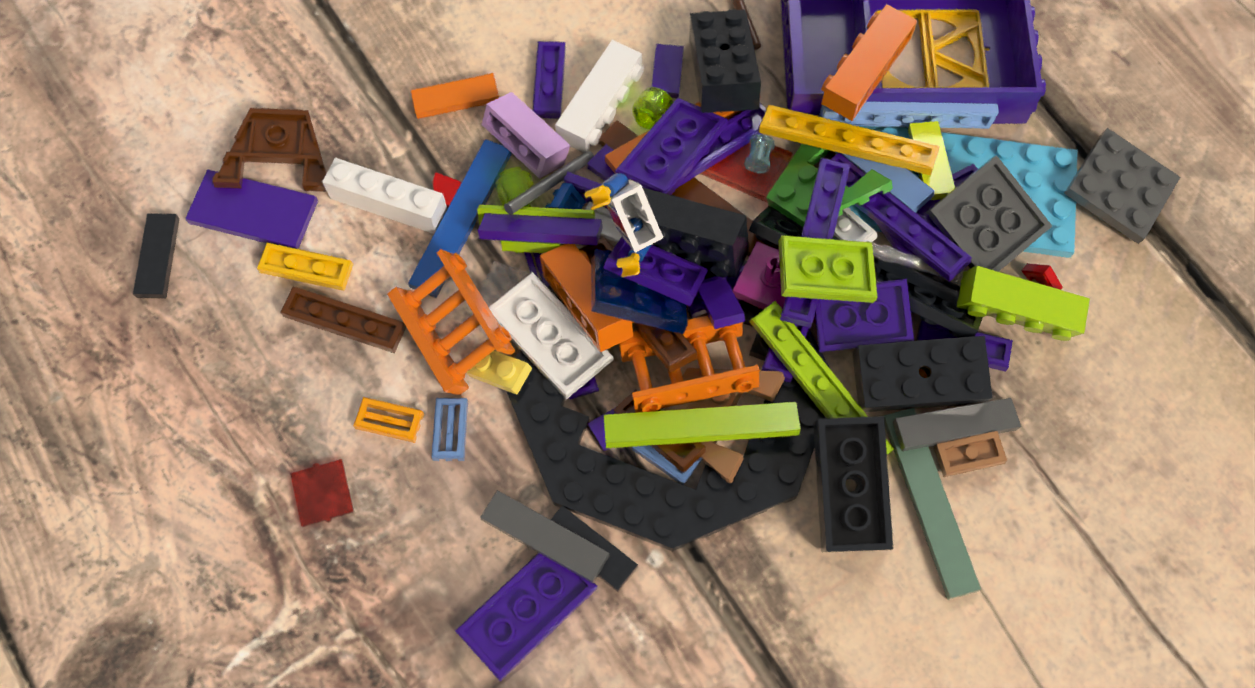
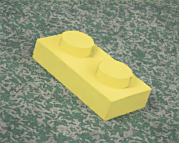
[466,351,532,395]

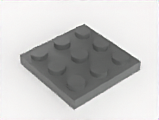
[1064,128,1181,244]
[926,155,1052,272]

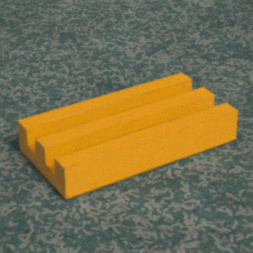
[353,397,424,443]

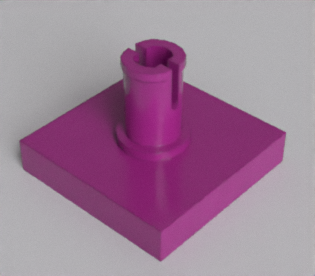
[733,242,786,310]

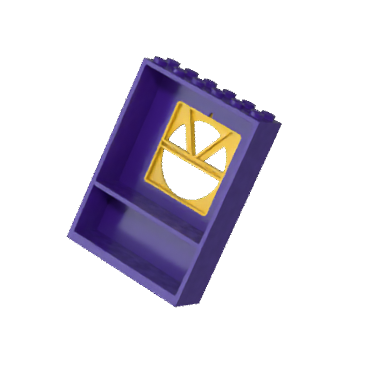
[780,0,1046,124]

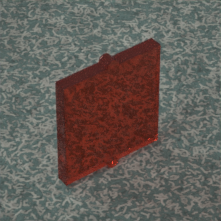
[290,459,354,527]

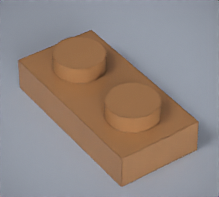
[934,431,1008,477]

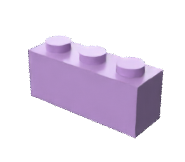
[482,92,570,179]

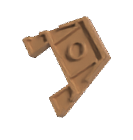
[664,368,785,483]

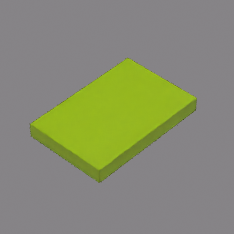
[778,235,877,303]

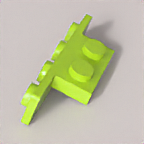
[477,205,595,254]

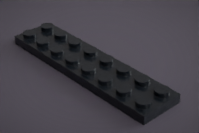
[749,205,983,338]

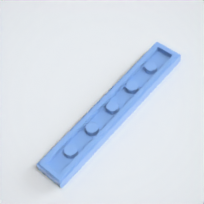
[818,101,999,129]

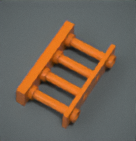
[387,249,515,395]
[619,316,760,413]

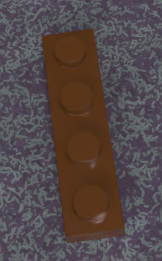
[280,286,406,354]

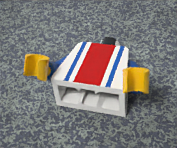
[585,173,663,277]

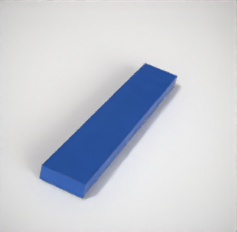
[408,139,512,298]

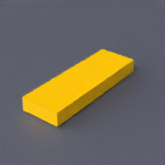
[257,243,353,291]

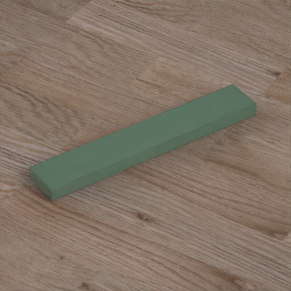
[884,408,981,600]

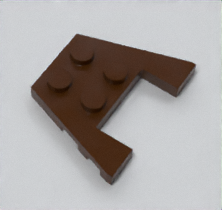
[212,108,327,192]

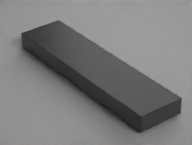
[892,398,1022,451]
[480,490,610,584]

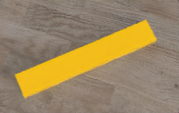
[759,104,940,176]

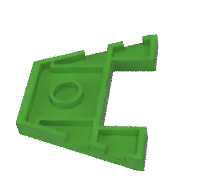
[766,144,893,227]

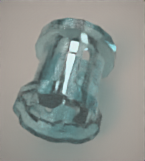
[744,134,775,173]

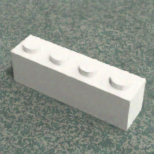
[555,40,644,153]
[323,158,447,234]

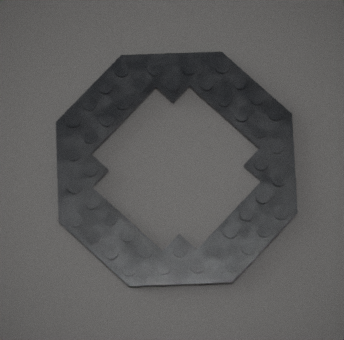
[506,261,831,551]

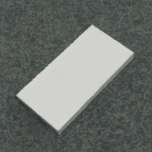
[489,272,613,399]

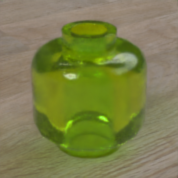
[632,87,673,129]
[495,167,534,207]

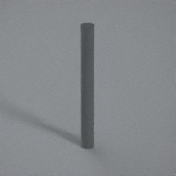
[504,151,594,215]

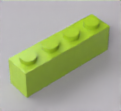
[957,266,1090,341]

